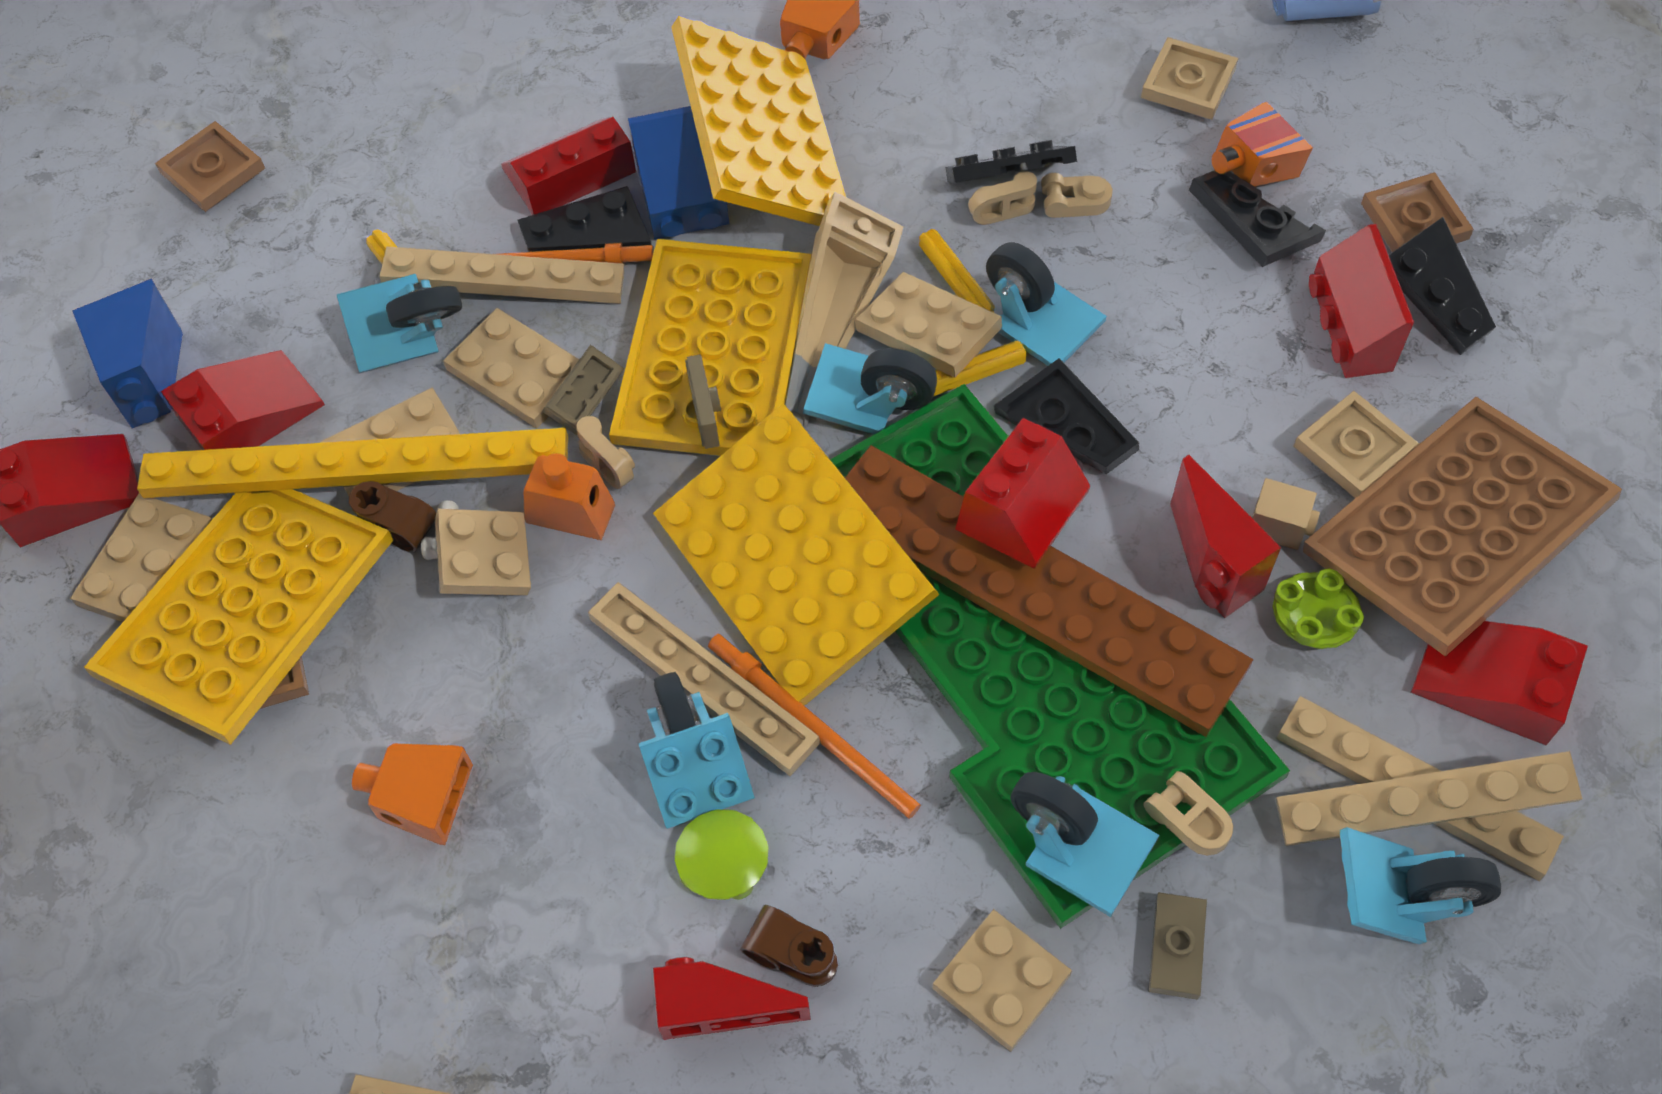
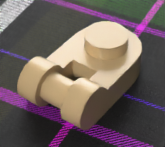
[968,171,1037,225]
[1041,173,1113,218]
[576,416,635,489]
[1144,771,1233,856]

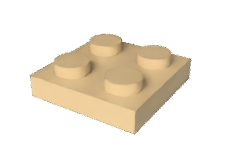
[1141,37,1238,120]
[1293,391,1419,498]
[435,509,531,595]
[932,909,1072,1052]

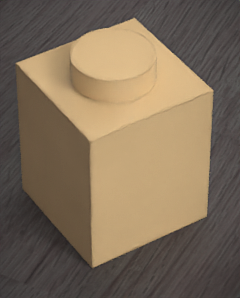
[1252,478,1320,550]

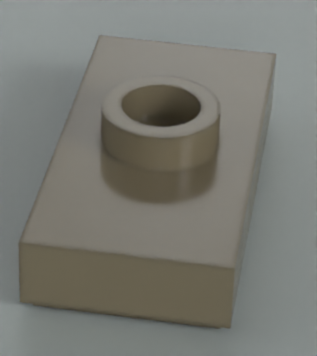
[542,344,624,435]
[685,354,721,449]
[1148,892,1207,1000]

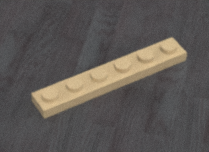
[380,246,624,304]
[588,582,820,776]
[1276,696,1564,881]
[1276,751,1583,846]

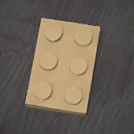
[855,272,1002,378]
[443,308,579,429]
[320,387,460,496]
[70,493,213,622]

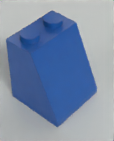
[628,106,730,240]
[72,278,183,428]

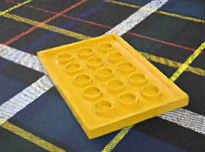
[671,16,846,226]
[609,239,812,456]
[653,403,939,706]
[84,489,393,745]

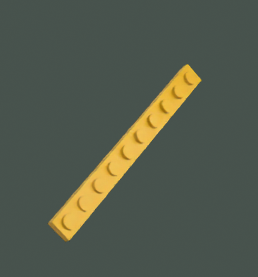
[137,428,568,498]

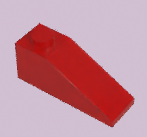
[653,957,811,1040]

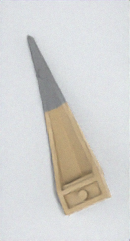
[785,192,904,428]

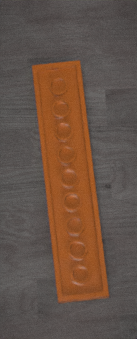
[845,445,1254,737]

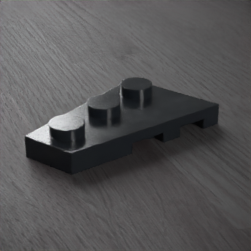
[945,140,1077,183]
[1189,170,1326,267]
[518,186,652,252]
[1389,217,1496,355]
[994,358,1139,474]

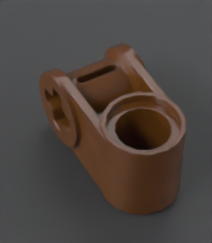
[349,481,436,552]
[740,905,838,987]

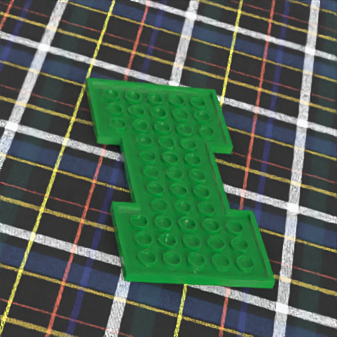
[830,384,1290,929]

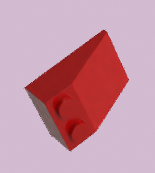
[161,350,325,450]
[0,434,139,548]
[1170,455,1281,618]
[1410,621,1588,745]

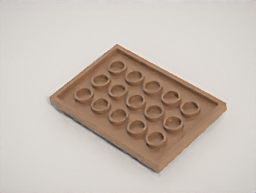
[1303,397,1622,656]

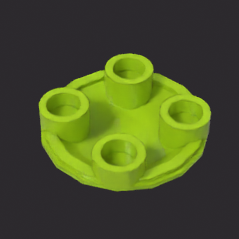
[1272,569,1364,649]
[674,809,769,900]

